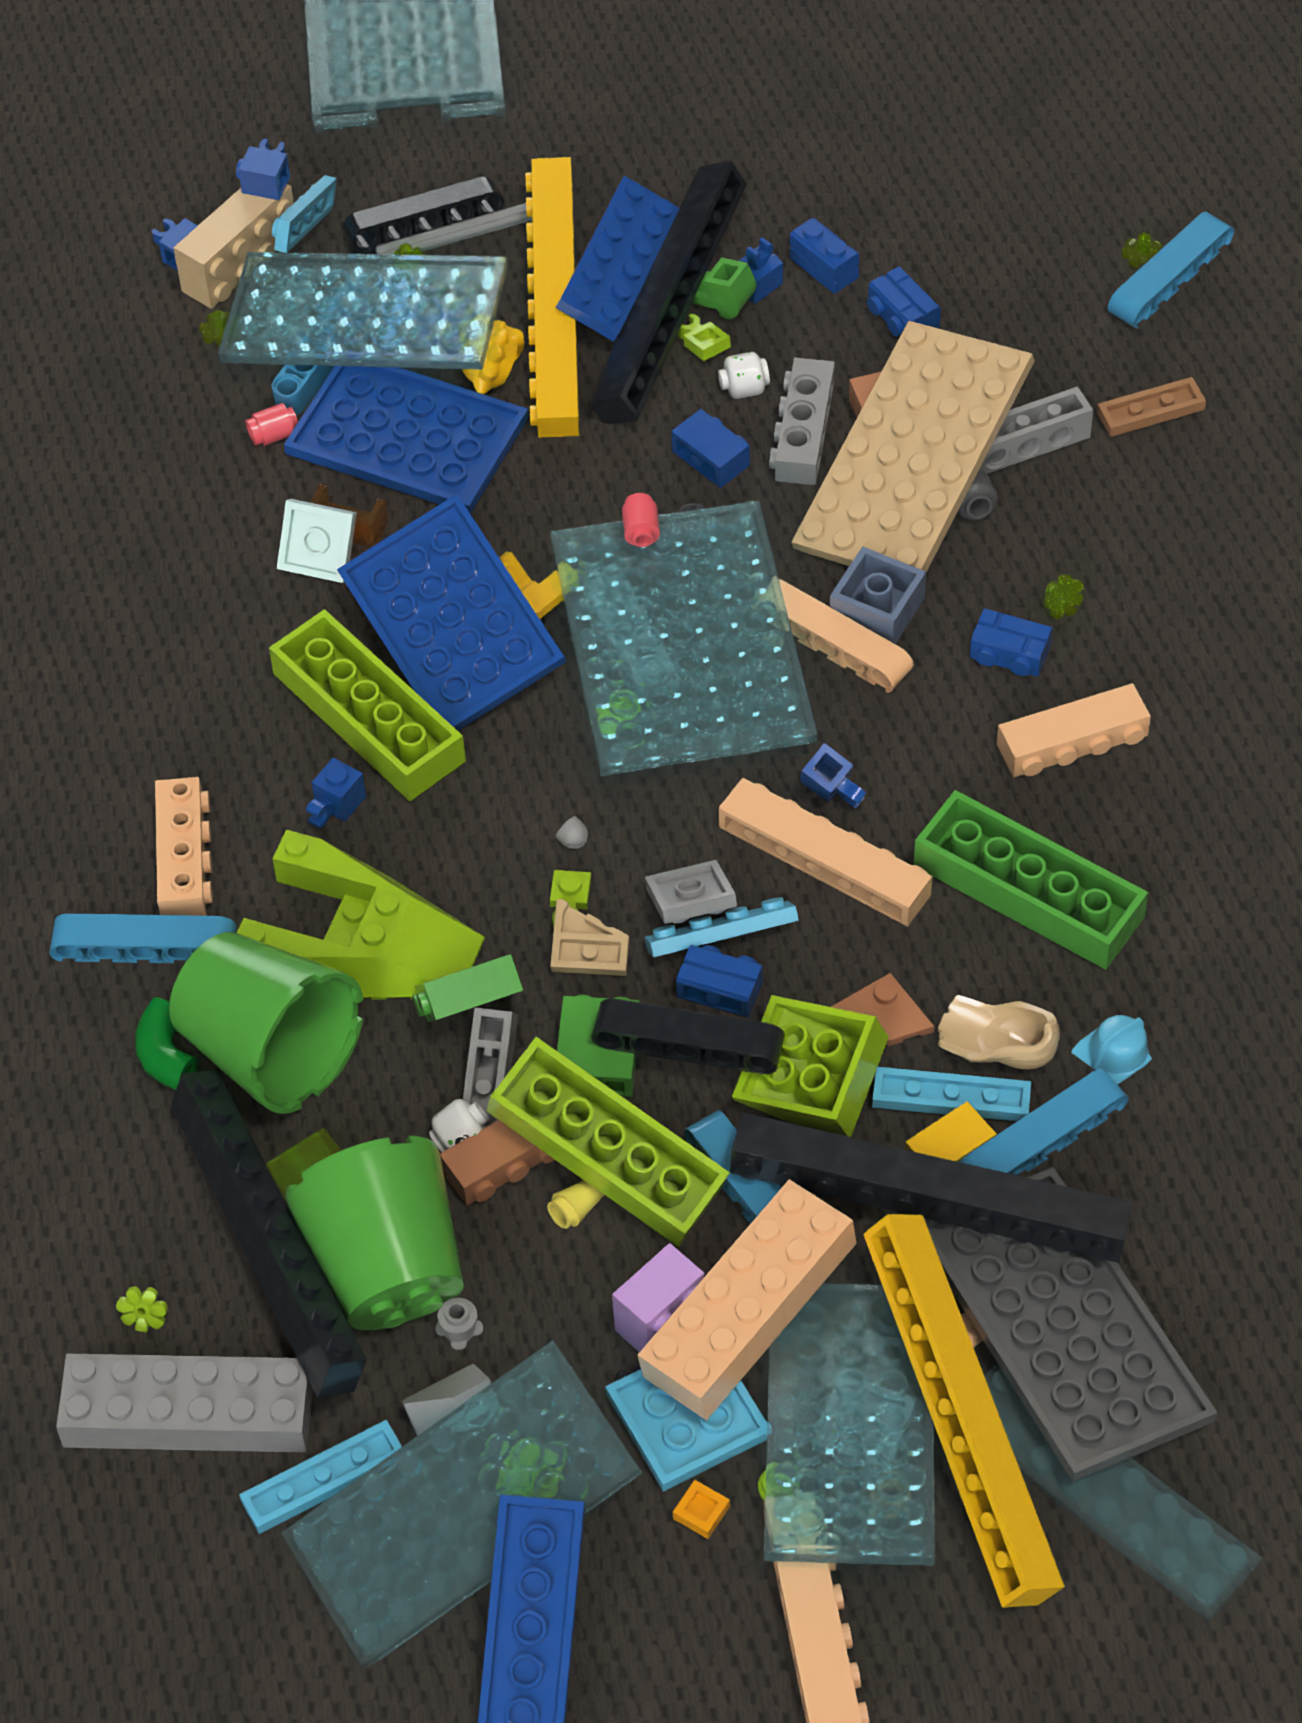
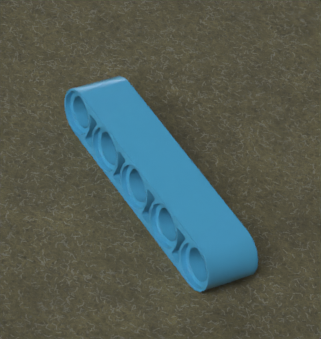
[1107,212,1234,329]
[272,283,371,415]
[50,914,237,963]
[960,1068,1129,1175]
[684,1110,782,1224]

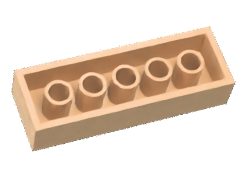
[637,1179,857,1421]

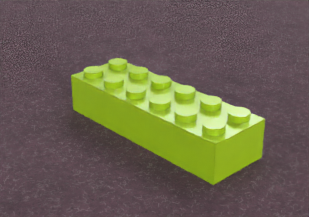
[269,609,466,801]
[487,1037,730,1247]

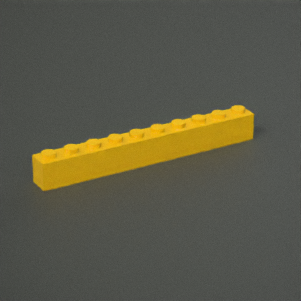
[525,157,579,438]
[863,1214,1065,1608]

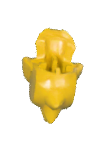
[460,316,524,394]

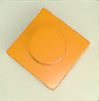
[673,1480,730,1539]

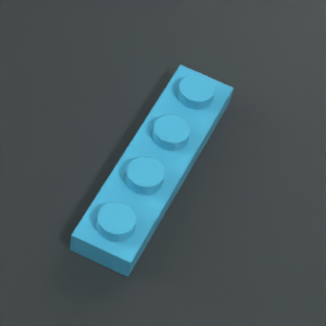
[272,175,337,253]
[644,897,799,957]
[872,1067,1031,1121]
[239,1420,406,1534]

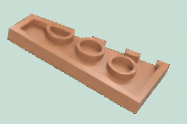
[831,973,934,1046]

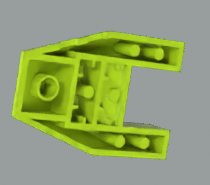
[237,830,485,1000]

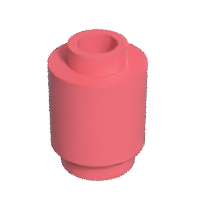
[245,403,298,446]
[622,493,660,547]

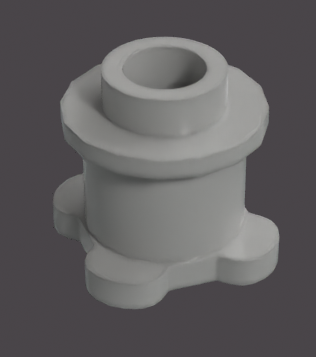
[435,1298,483,1350]

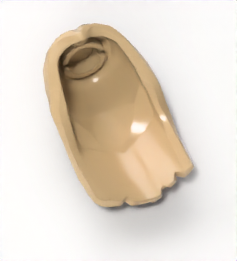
[938,995,1060,1070]

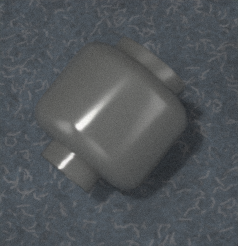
[957,470,998,520]

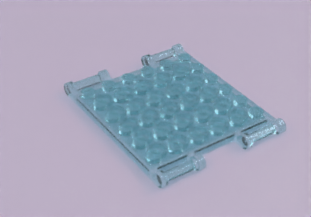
[304,0,506,133]

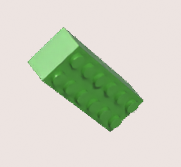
[914,790,1148,970]

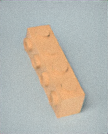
[155,777,213,916]

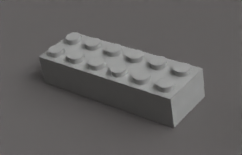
[56,1354,313,1452]

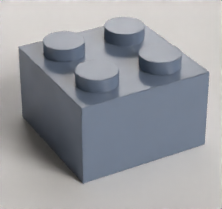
[830,546,926,645]

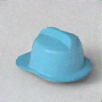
[1071,1015,1152,1084]

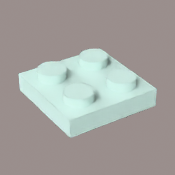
[277,499,357,583]

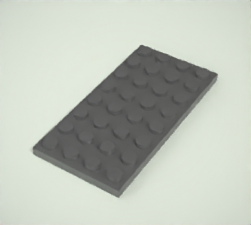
[924,1167,1218,1482]

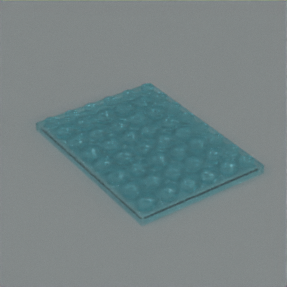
[550,501,818,776]

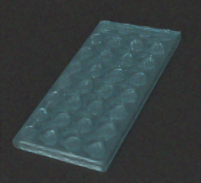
[218,252,508,370]
[764,1283,935,1566]
[281,1340,643,1669]

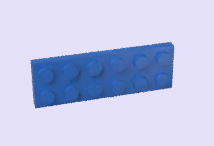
[555,176,679,342]
[478,1494,586,1723]

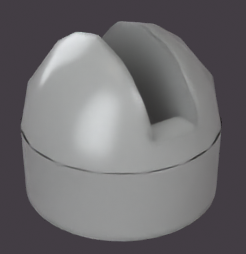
[556,816,588,849]

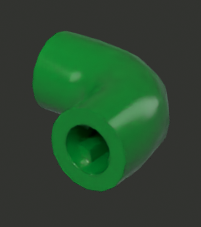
[135,997,198,1090]

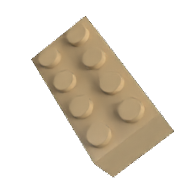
[173,184,294,309]

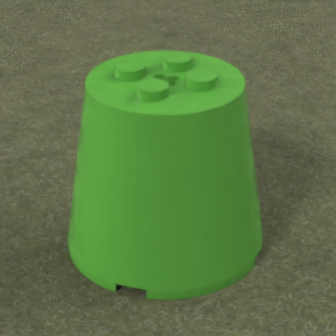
[169,932,364,1114]
[285,1136,464,1330]

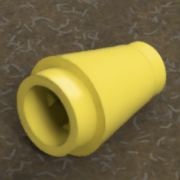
[547,1180,604,1229]

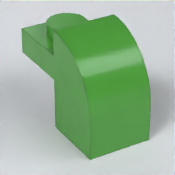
[692,257,757,319]

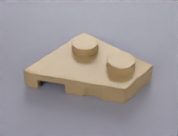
[550,899,630,976]

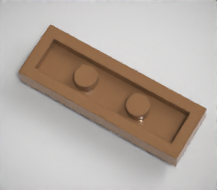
[1097,377,1206,437]

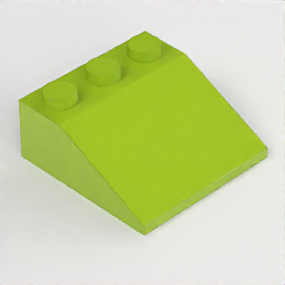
[732,995,889,1137]

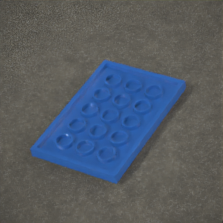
[284,350,529,514]
[337,494,567,731]

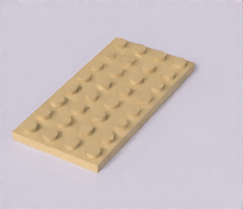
[791,321,1035,572]

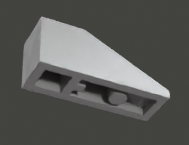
[463,1008,519,1126]

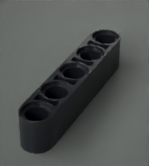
[343,177,505,254]
[591,998,785,1074]

